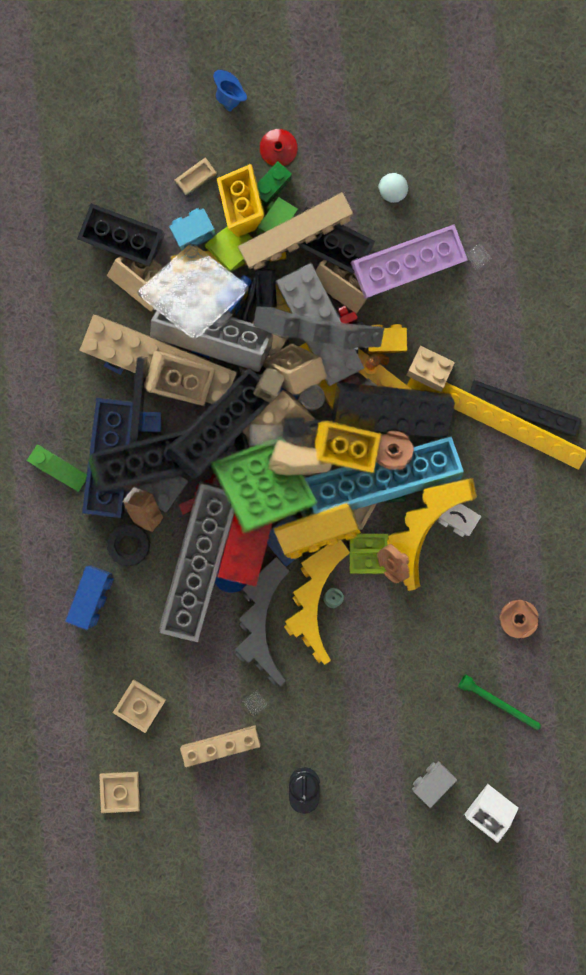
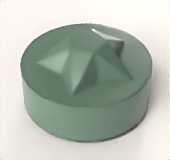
[324,588,344,608]

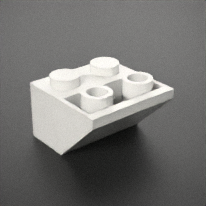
[464,784,518,842]

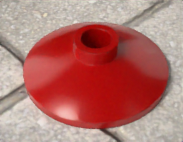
[260,129,298,166]

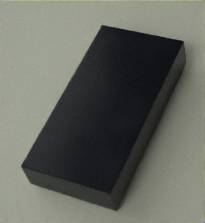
[255,268,277,308]

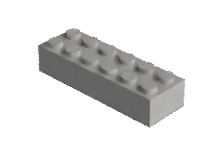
[276,264,364,386]
[150,296,273,372]

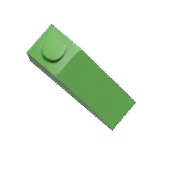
[27,444,87,492]

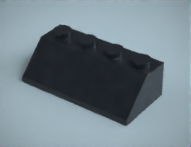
[77,203,165,267]
[299,207,375,275]

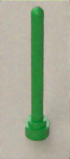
[458,674,541,730]

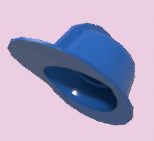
[213,70,247,111]

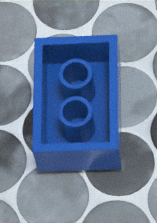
[65,566,114,630]

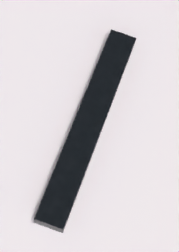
[124,356,148,512]

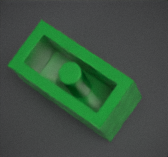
[257,161,292,207]

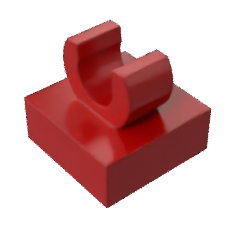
[338,306,358,324]

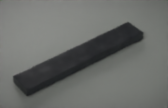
[469,380,582,437]

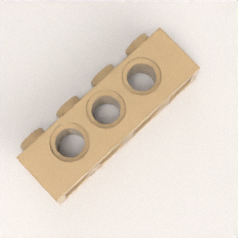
[180,725,261,767]

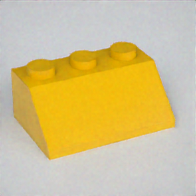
[217,164,264,237]
[315,421,381,473]

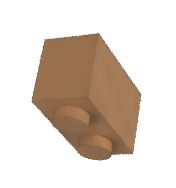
[123,487,163,532]

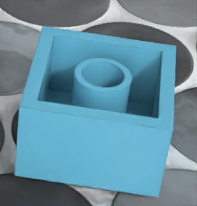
[169,208,216,253]

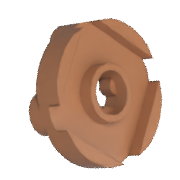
[376,431,413,470]
[377,544,409,583]
[499,600,539,638]

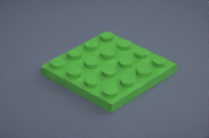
[211,436,317,533]

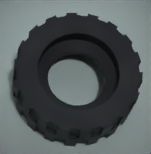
[107,524,150,566]

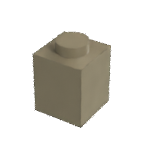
[254,368,285,403]

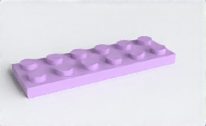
[351,224,468,299]

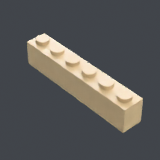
[238,193,353,270]

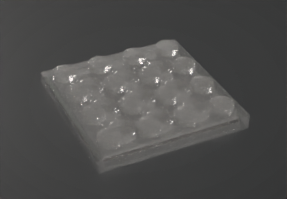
[138,243,248,340]

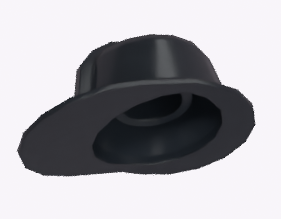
[289,767,320,814]

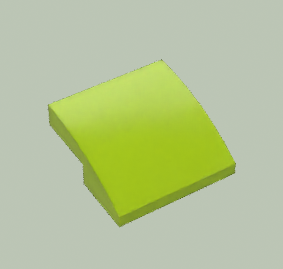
[205,226,253,272]
[350,534,388,574]

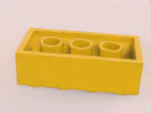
[274,503,361,559]

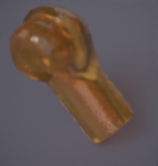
[365,352,389,370]

